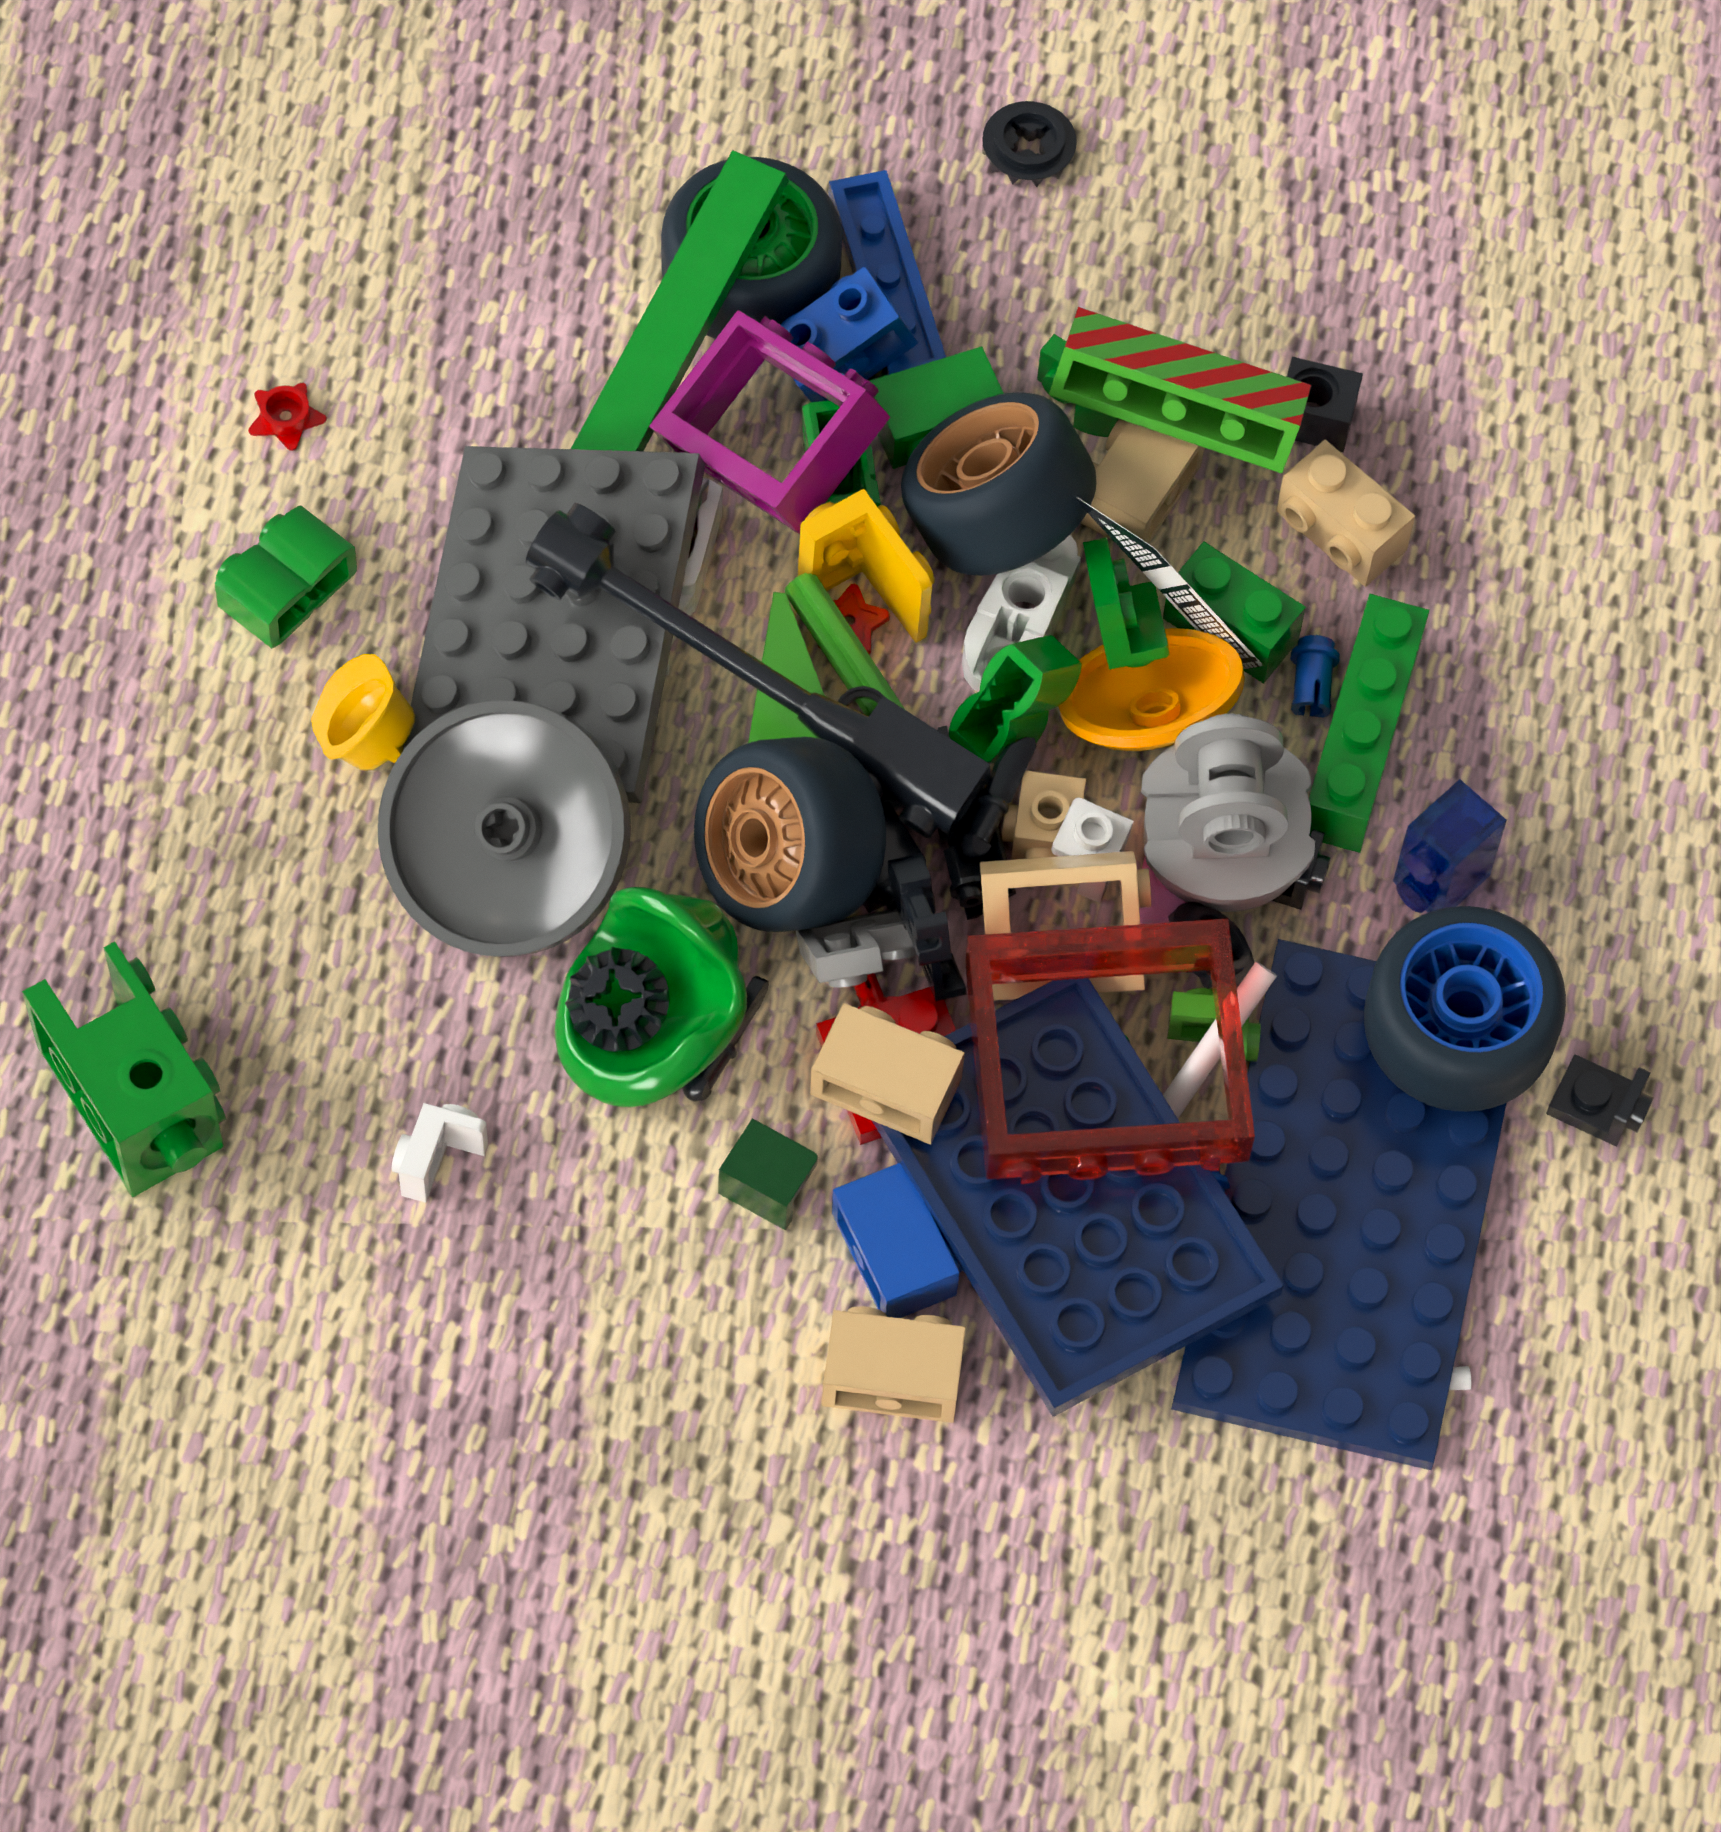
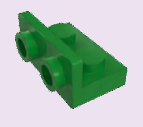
[1083,537,1170,670]

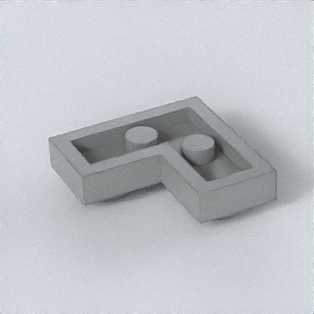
[796,909,916,988]

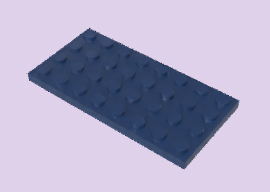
[1171,939,1507,1470]

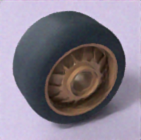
[901,392,1097,576]
[694,737,886,932]

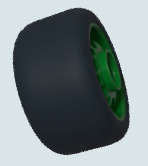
[661,157,842,339]

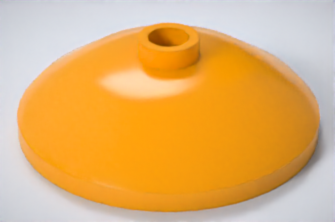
[1058,628,1245,751]

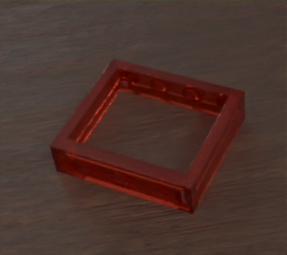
[965,919,1255,1184]

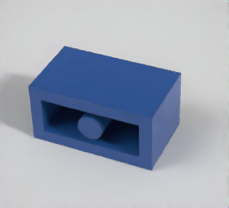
[832,1163,963,1318]

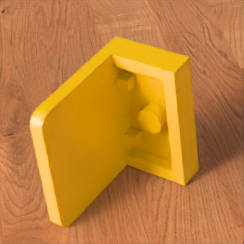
[798,489,935,643]

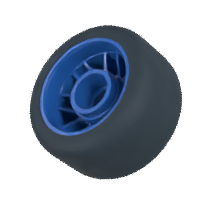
[1364,906,1566,1112]

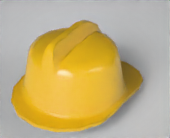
[311,654,415,771]

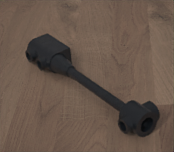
[526,503,991,838]

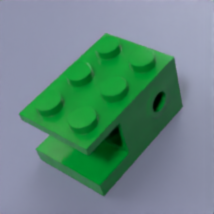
[22,941,226,1198]

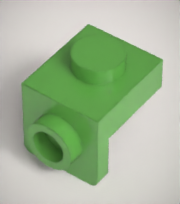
[1167,988,1261,1081]

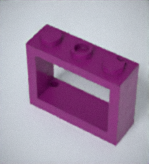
[649,310,890,534]

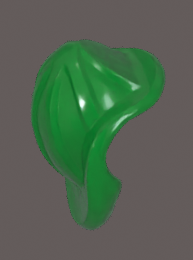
[555,887,747,1108]

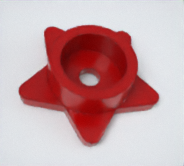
[248,383,327,451]
[818,584,890,655]

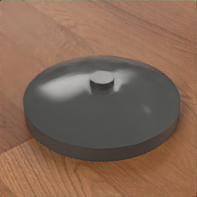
[378,700,631,957]

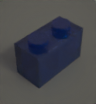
[1393,779,1507,913]

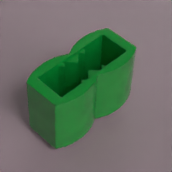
[214,505,357,649]
[948,635,1082,764]

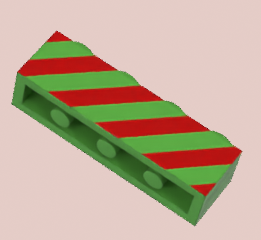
[1049,307,1311,474]

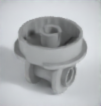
[1141,713,1315,912]

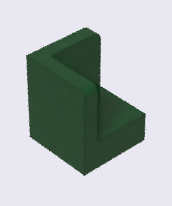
[718,1118,818,1231]

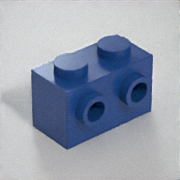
[781,266,919,402]

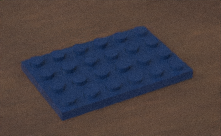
[872,966,1284,1417]

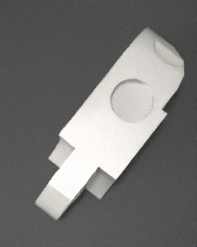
[962,535,1081,692]

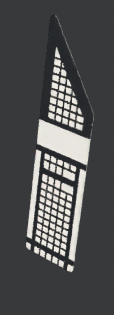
[1077,498,1262,669]

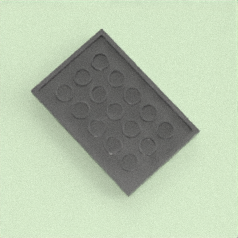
[402,446,705,803]

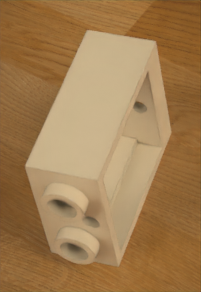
[980,851,1156,1001]

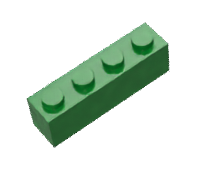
[1309,593,1430,853]

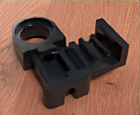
[887,853,967,1001]

